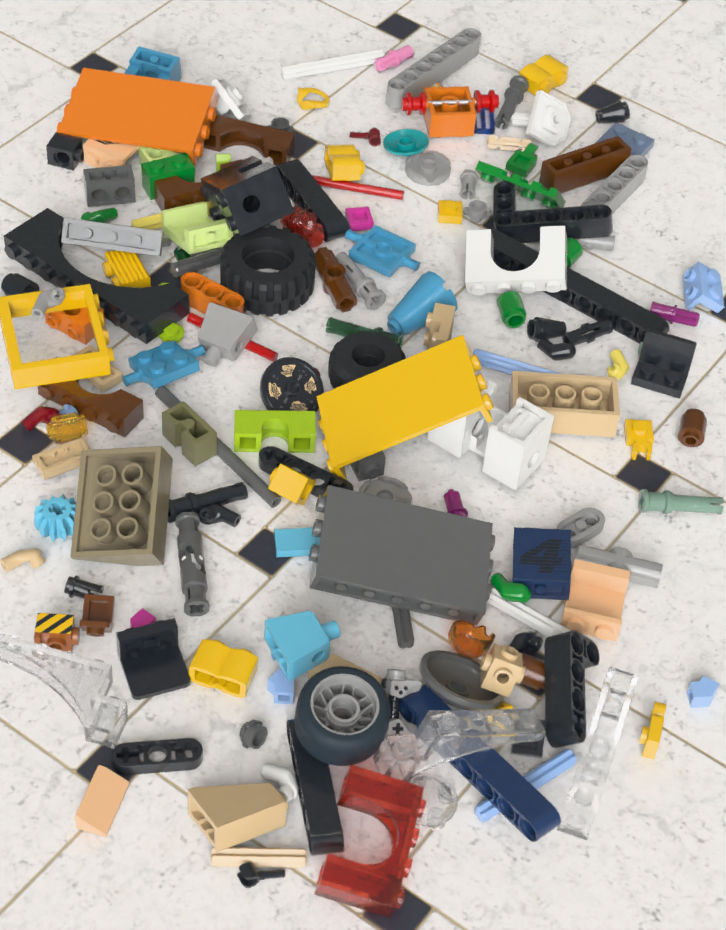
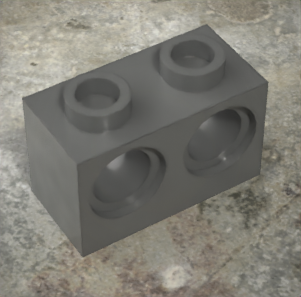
[83,165,135,207]

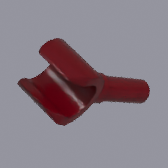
[349,128,381,146]

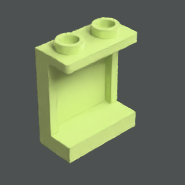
[162,201,233,254]

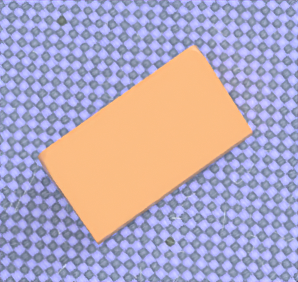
[75,765,130,837]

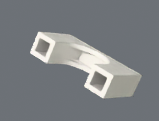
[465,226,567,296]

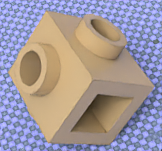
[480,643,526,698]

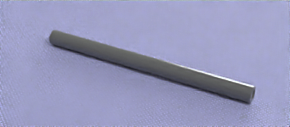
[155,386,281,508]

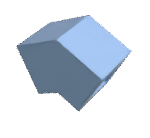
[267,668,294,704]
[687,675,720,708]

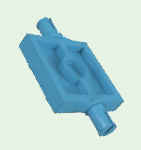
[345,225,420,278]
[122,340,205,389]

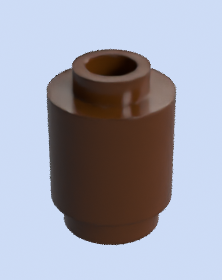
[678,408,707,447]
[520,653,545,691]

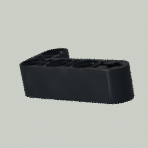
[544,630,600,748]

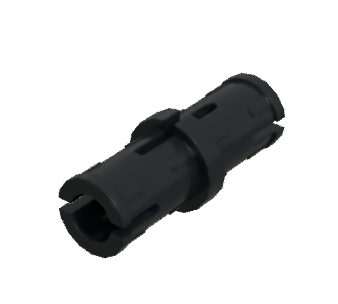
[562,318,613,346]

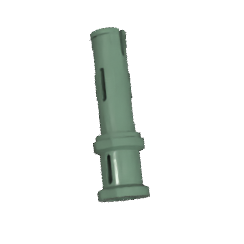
[638,489,724,514]

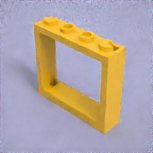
[0,284,114,389]

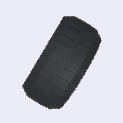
[328,331,406,389]

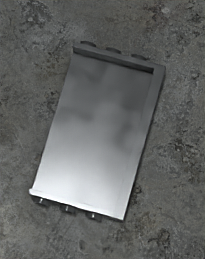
[308,485,495,626]

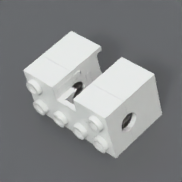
[427,377,554,491]

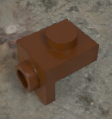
[79,594,115,637]

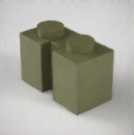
[162,401,217,467]

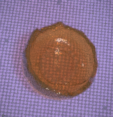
[448,620,496,659]

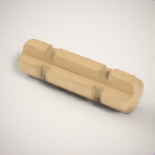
[487,135,532,152]

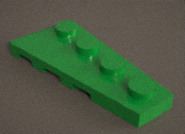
[475,161,566,209]

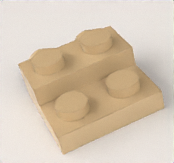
[423,302,456,349]

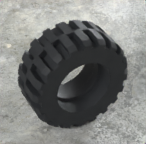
[220,225,316,317]

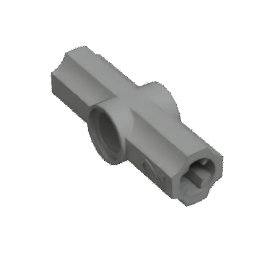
[576,544,663,588]

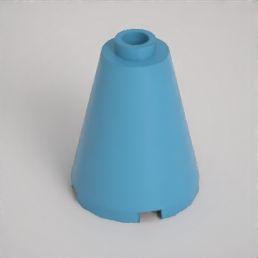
[387,271,458,336]

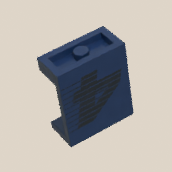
[512,527,571,600]

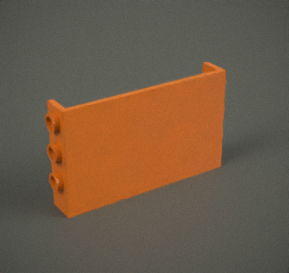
[57,68,218,166]

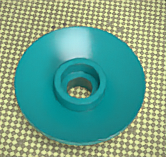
[383,129,429,156]

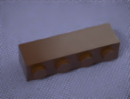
[539,136,631,193]

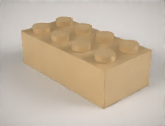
[509,371,620,437]

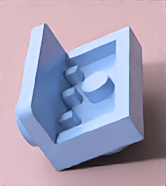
[682,261,724,313]

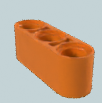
[181,272,244,314]

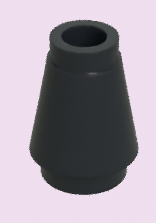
[595,101,630,124]
[527,317,566,342]

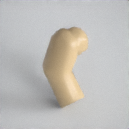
[0,548,45,572]

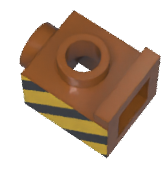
[34,613,80,655]

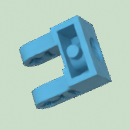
[124,46,182,81]

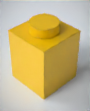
[268,464,317,506]

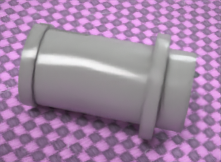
[460,170,478,199]

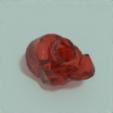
[280,205,324,248]

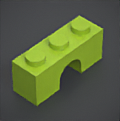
[234,410,316,453]

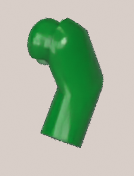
[81,207,118,223]
[490,573,531,603]

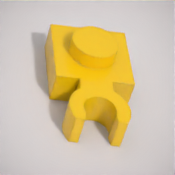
[624,419,654,460]
[639,701,667,759]

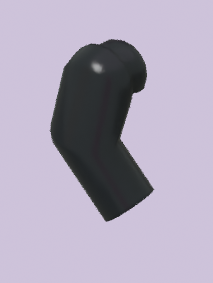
[198,504,241,527]

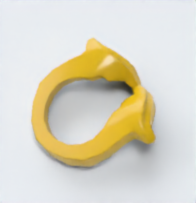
[297,87,330,110]

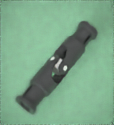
[175,512,209,617]

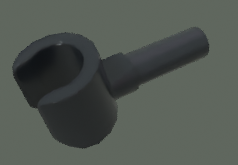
[237,862,285,888]

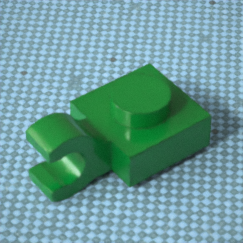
[506,143,539,178]

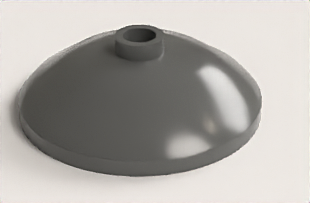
[419,650,504,711]

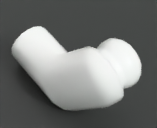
[261,763,299,802]

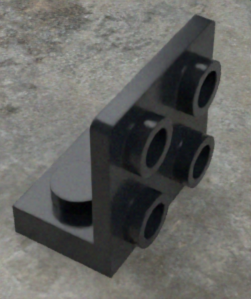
[631,328,697,399]

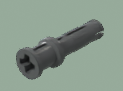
[494,75,529,130]

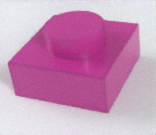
[345,206,374,231]

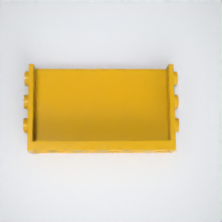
[317,335,494,480]

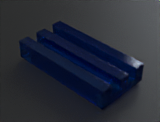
[474,108,495,135]

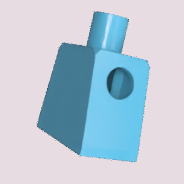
[264,611,340,681]

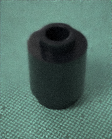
[1,273,39,296]

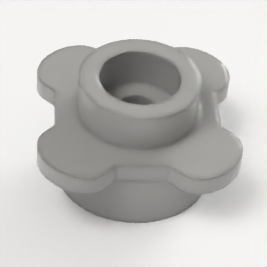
[463,200,491,223]

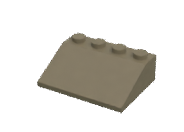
[70,446,173,566]

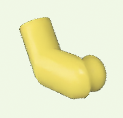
[607,349,629,380]

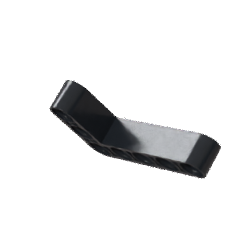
[493,181,613,243]

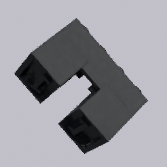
[200,156,294,236]

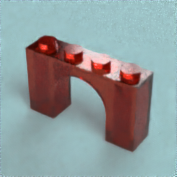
[314,764,426,918]

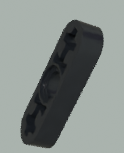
[112,738,203,775]

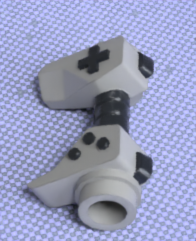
[381,669,422,739]

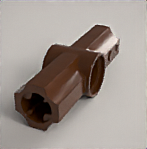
[315,247,357,312]

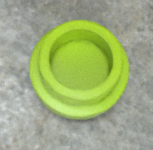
[159,323,184,343]

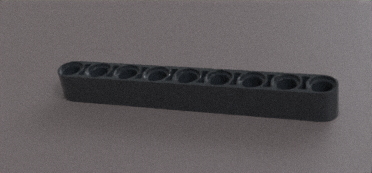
[491,228,669,344]

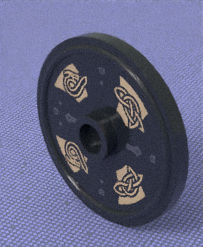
[260,357,324,413]

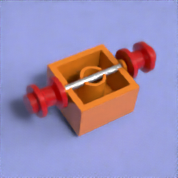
[401,86,499,138]

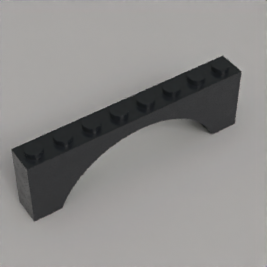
[4,208,190,344]

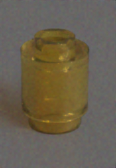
[46,412,88,444]

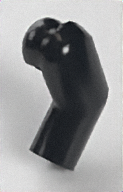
[537,338,576,361]
[509,631,543,653]

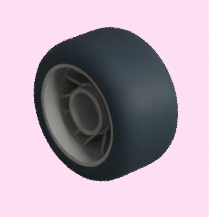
[294,666,391,766]

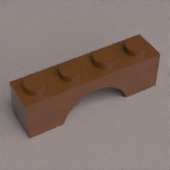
[204,114,295,165]
[154,159,242,211]
[38,357,144,438]

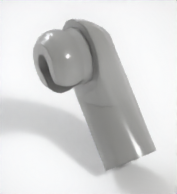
[31,287,66,319]

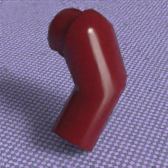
[21,406,63,432]

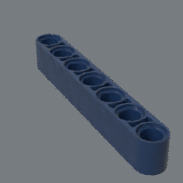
[399,684,561,842]

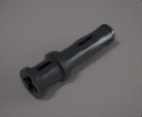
[168,482,248,523]

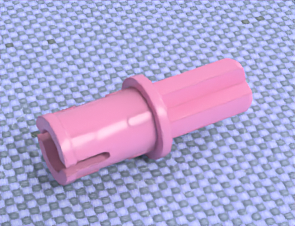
[374,45,414,71]

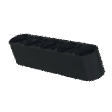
[276,159,349,242]
[286,719,344,856]

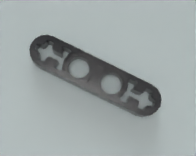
[258,446,354,497]

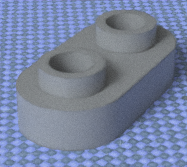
[557,508,605,548]

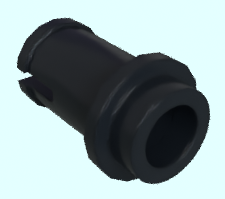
[64,575,104,599]

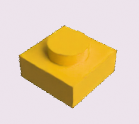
[438,200,463,224]

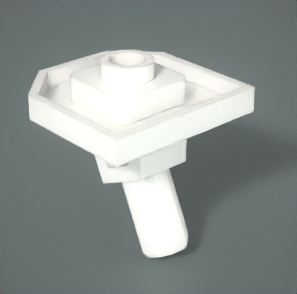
[211,78,251,120]
[511,90,571,147]

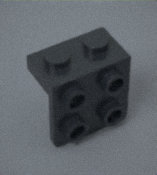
[116,618,191,700]

